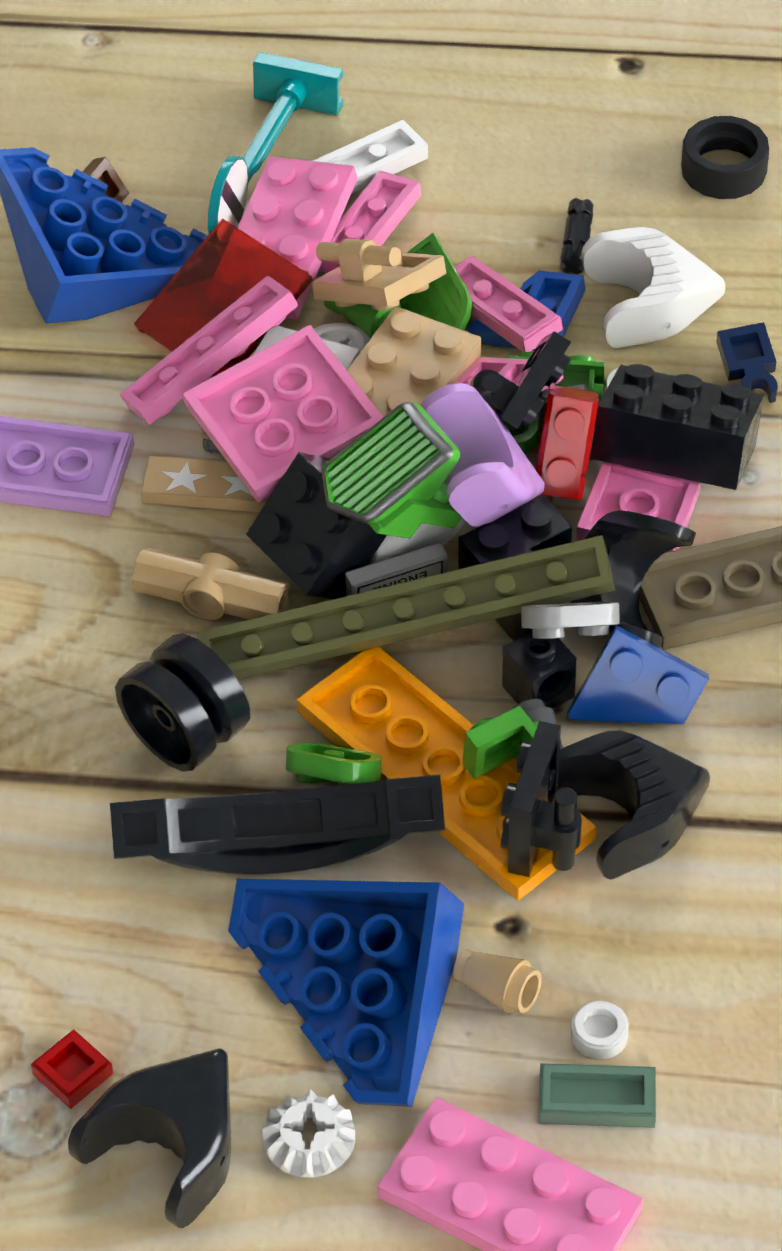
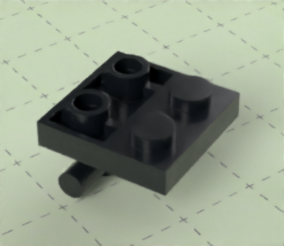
[470,331,571,432]
[501,721,582,877]

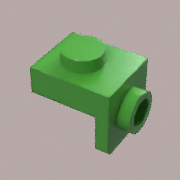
[462,705,539,779]

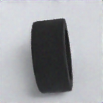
[681,116,769,199]

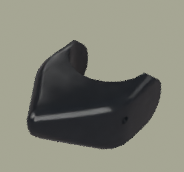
[570,510,696,648]
[558,730,710,880]
[68,1048,231,1228]

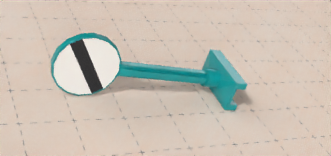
[207,52,343,248]

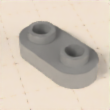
[521,602,620,639]

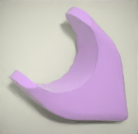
[420,383,545,527]

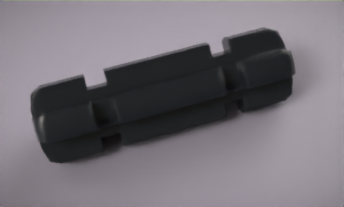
[560,198,594,275]

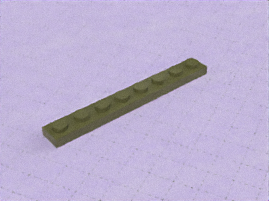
[197,535,615,680]

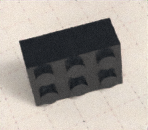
[590,364,764,490]

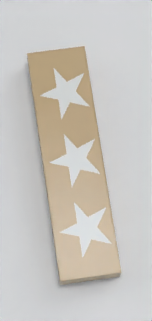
[141,455,269,513]

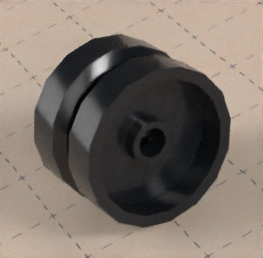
[115,633,250,772]

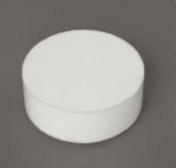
[571,1001,629,1060]

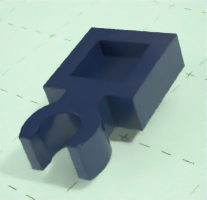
[716,322,778,403]

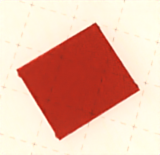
[134,218,313,378]

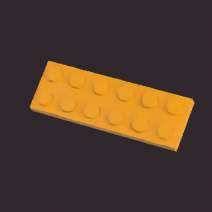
[296,647,596,901]

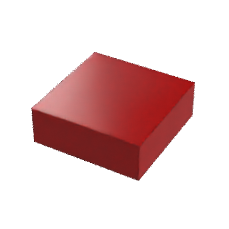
[31,1029,113,1109]

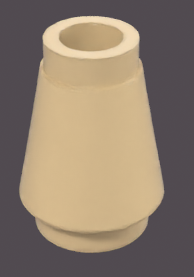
[454,949,542,1014]

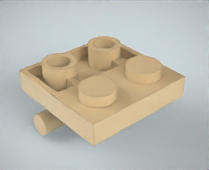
[311,239,446,311]

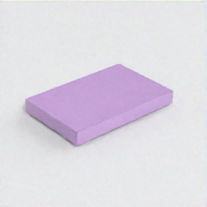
[0,416,134,517]

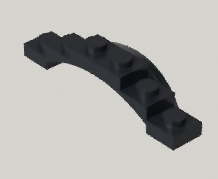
[110,775,445,874]

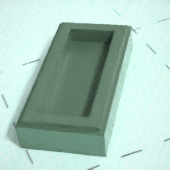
[539,1063,656,1128]

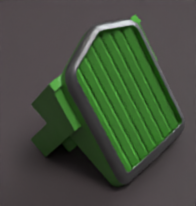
[322,401,462,539]

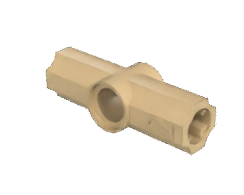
[131,548,291,621]

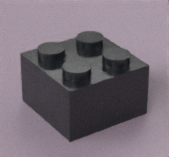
[246,452,387,599]

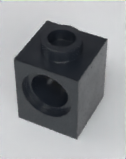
[502,632,577,709]

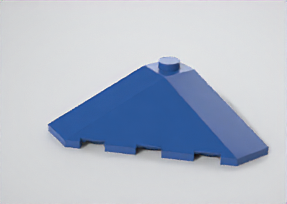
[0,147,223,324]
[228,878,464,1107]

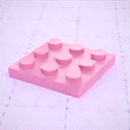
[182,325,383,503]

